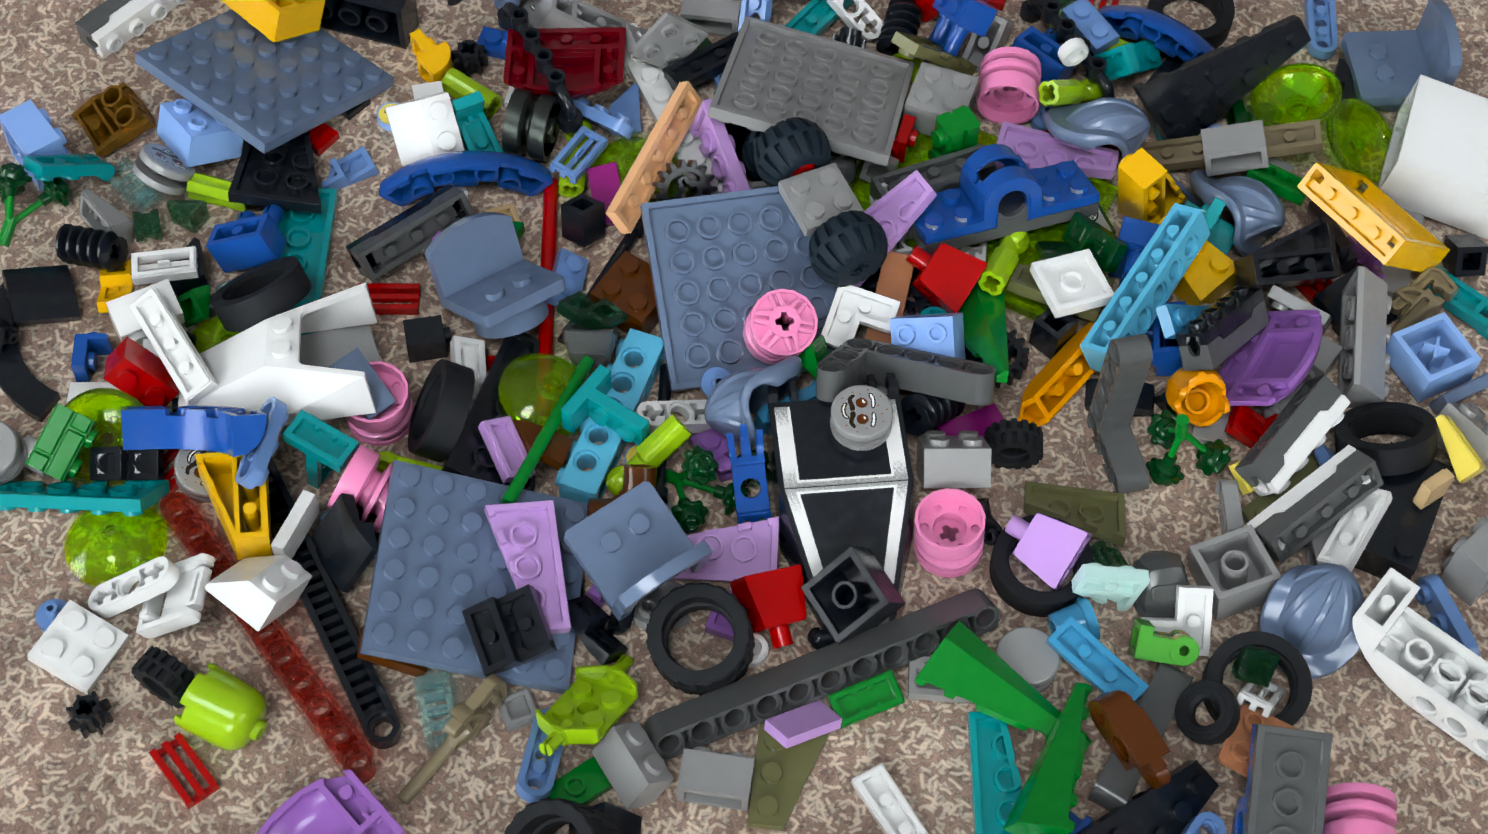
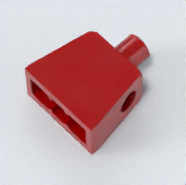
[905,243,988,313]
[729,564,807,649]

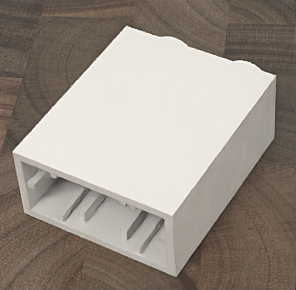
[1378,74,1488,240]

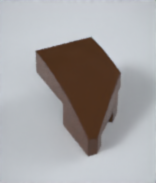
[513,419,574,470]

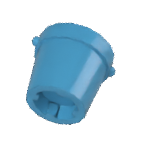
[1047,597,1100,640]

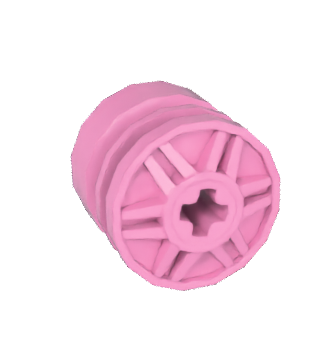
[977,47,1041,125]
[743,289,818,365]
[345,361,414,446]
[327,445,393,534]
[914,488,986,578]
[1323,782,1398,834]

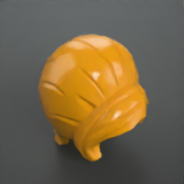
[1165,367,1230,427]

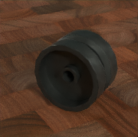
[502,88,562,162]

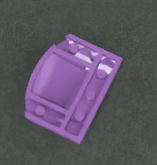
[1218,309,1323,406]
[257,769,406,834]

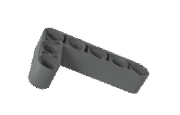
[1087,333,1152,494]
[816,338,996,405]

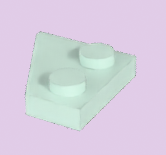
[1071,563,1150,611]

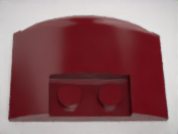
[503,27,626,99]

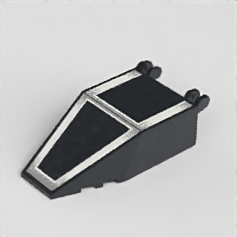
[766,373,914,630]

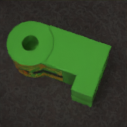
[1128,618,1199,666]

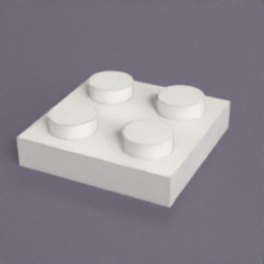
[1030,249,1114,318]
[27,599,129,695]

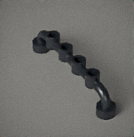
[1020,0,1115,99]
[497,2,583,133]

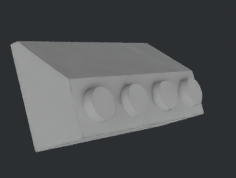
[1338,266,1392,408]

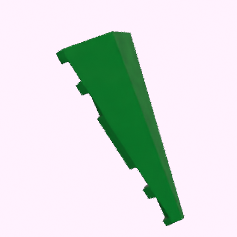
[958,282,1009,383]
[914,620,1092,752]
[1003,683,1093,834]

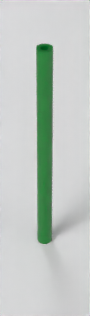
[501,356,594,504]

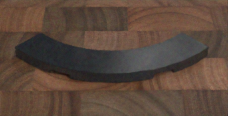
[0,283,61,423]

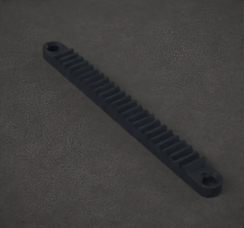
[267,457,402,749]

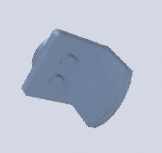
[1341,0,1462,112]
[425,212,567,339]
[564,481,713,622]

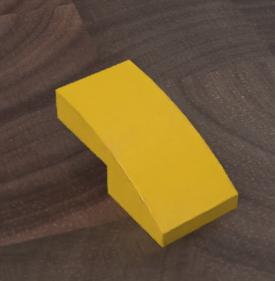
[97,260,134,313]

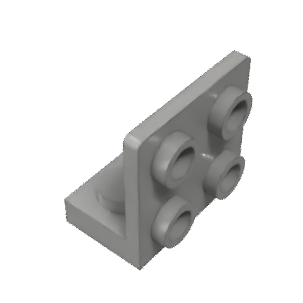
[624,12,709,69]

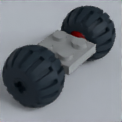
[754,117,888,287]

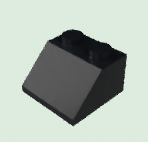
[801,546,905,644]

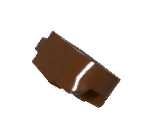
[1089,690,1171,790]

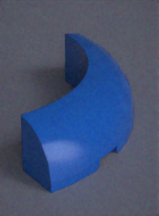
[1098,5,1215,62]
[379,150,553,206]
[121,405,267,457]

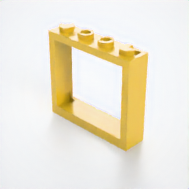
[1297,162,1450,272]

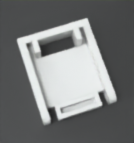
[136,553,215,639]

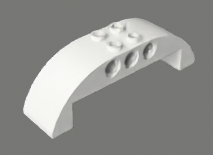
[1352,568,1488,762]

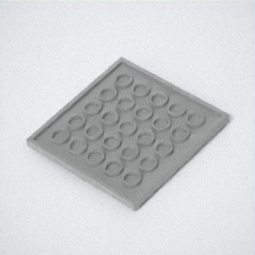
[707,16,915,166]

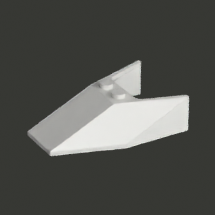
[178,282,377,425]

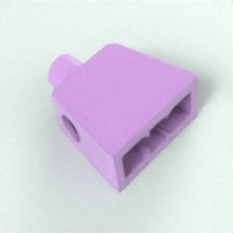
[1005,513,1093,589]

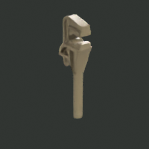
[1386,267,1459,345]
[397,674,507,805]

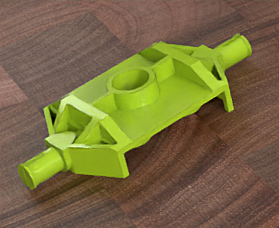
[536,654,638,756]

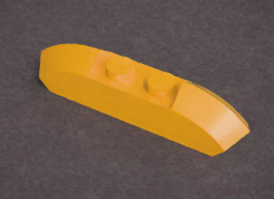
[1018,321,1095,427]

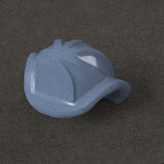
[1043,97,1151,160]
[1189,170,1285,256]
[704,355,803,450]
[1259,563,1365,679]

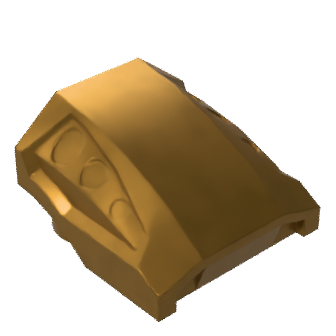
[71,82,156,157]

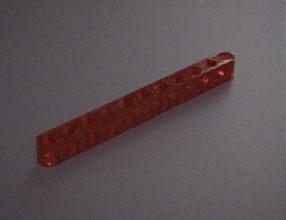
[159,492,376,784]

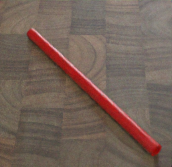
[535,178,559,415]

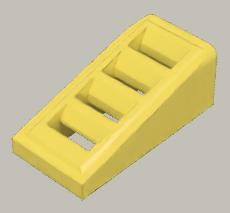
[1435,414,1487,483]

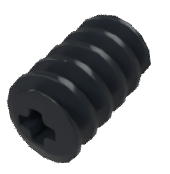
[876,0,923,56]
[55,224,128,272]
[901,392,966,436]

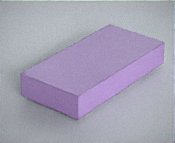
[478,416,536,484]
[764,700,842,749]

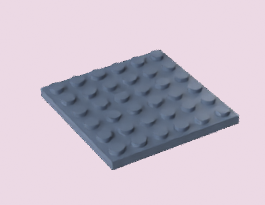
[135,9,394,154]
[640,186,838,393]
[359,460,587,694]

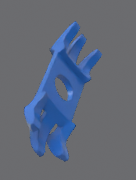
[726,423,772,524]

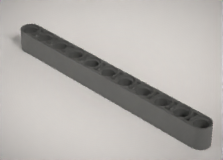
[643,589,1001,759]

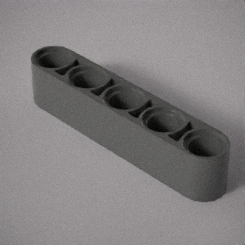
[1088,663,1194,811]

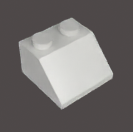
[385,91,465,166]
[106,279,185,344]
[204,555,312,632]

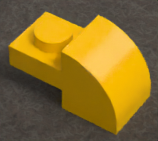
[410,29,452,82]

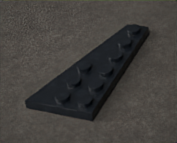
[1132,15,1311,140]
[228,131,322,214]
[441,332,539,491]
[1076,760,1219,834]

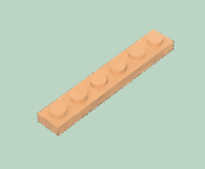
[606,81,702,234]

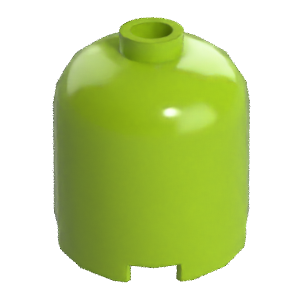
[174,663,268,751]

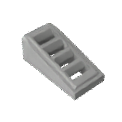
[79,189,134,245]

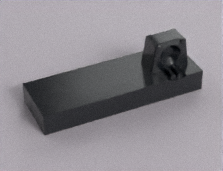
[663,31,739,89]

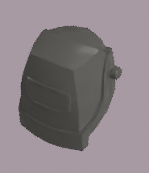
[562,318,620,373]
[1133,550,1189,618]

